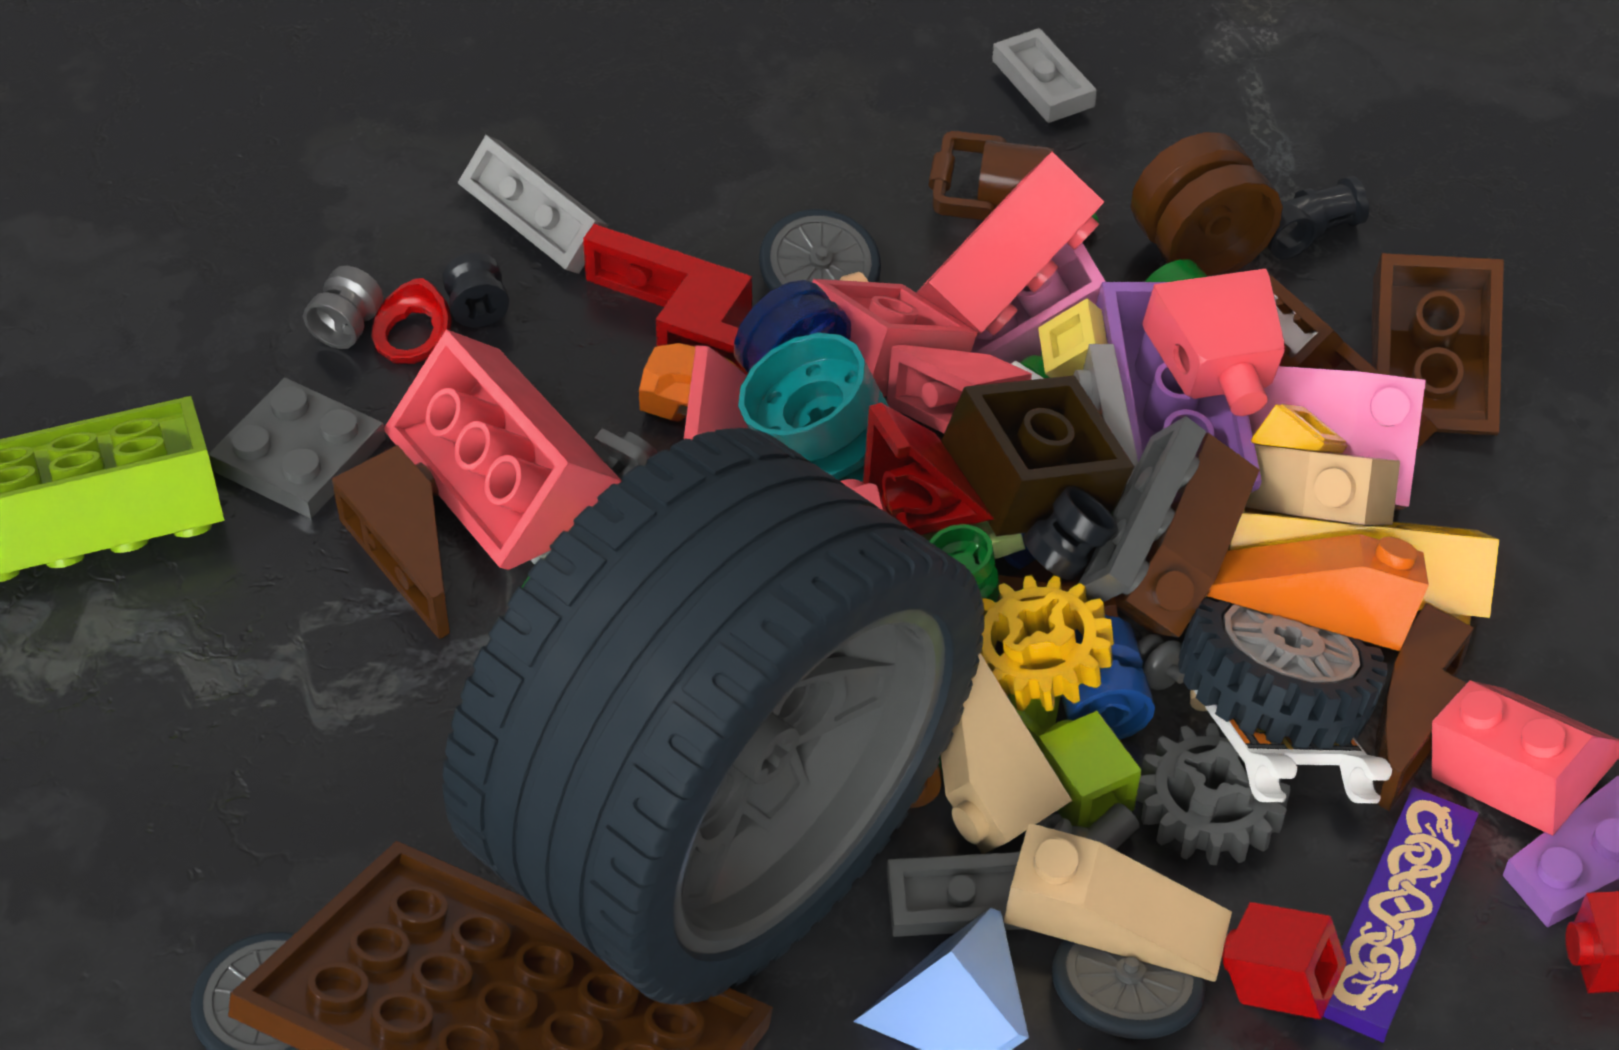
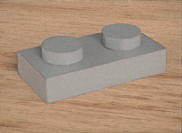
[992,28,1097,123]

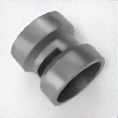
[303,265,384,349]

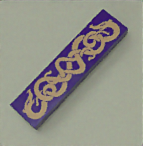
[1323,787,1479,1043]

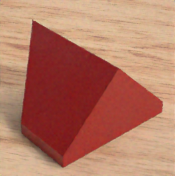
[863,403,994,535]

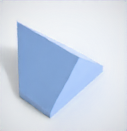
[853,908,1029,1050]

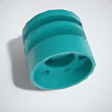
[738,333,889,482]

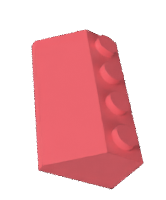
[384,329,622,570]

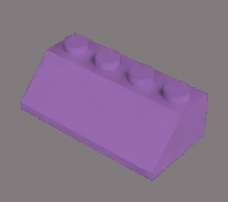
[1096,282,1262,493]

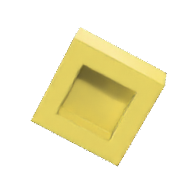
[1038,298,1108,378]

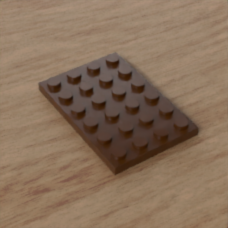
[228,840,773,1050]

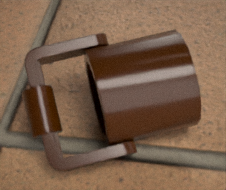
[928,131,1054,220]

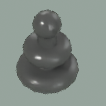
[1132,627,1185,691]

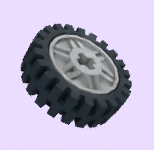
[1178,596,1388,749]

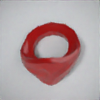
[371,278,452,364]

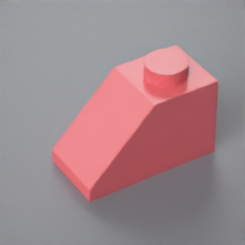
[887,344,1032,433]

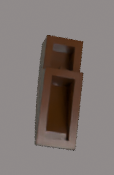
[1375,603,1474,811]

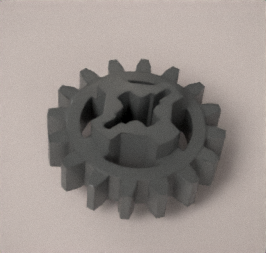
[1136,723,1290,865]

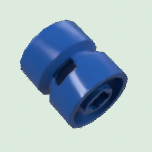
[1061,615,1155,740]

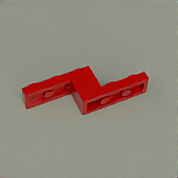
[583,224,783,375]

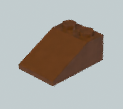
[1371,253,1504,436]

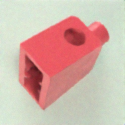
[1142,268,1284,416]

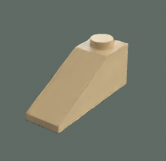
[1245,444,1400,525]
[940,653,1072,854]
[1004,823,1232,982]

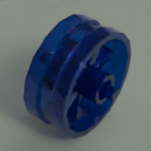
[734,280,851,373]

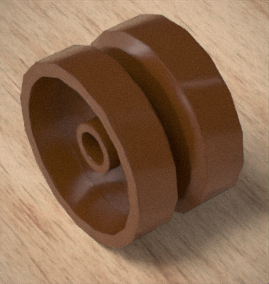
[1130,132,1283,277]

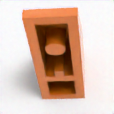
[1207,534,1429,651]

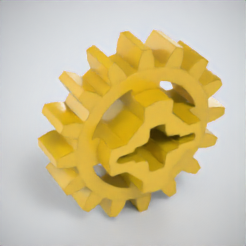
[981,575,1114,711]

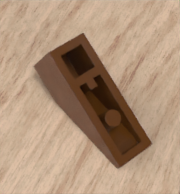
[1115,433,1260,637]
[332,445,450,639]

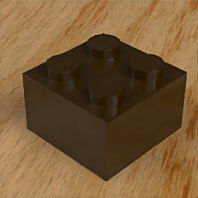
[941,375,1135,537]

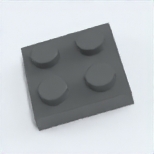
[208,377,386,518]

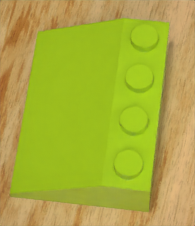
[0,396,225,583]

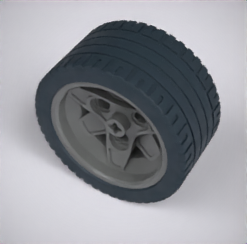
[443,428,985,1004]

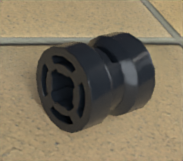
[1023,486,1118,580]

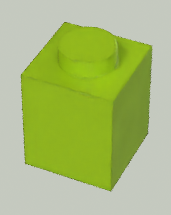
[1037,711,1142,827]

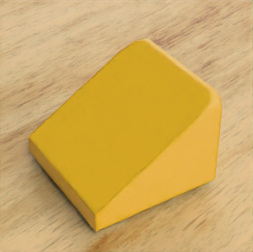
[1251,404,1348,453]

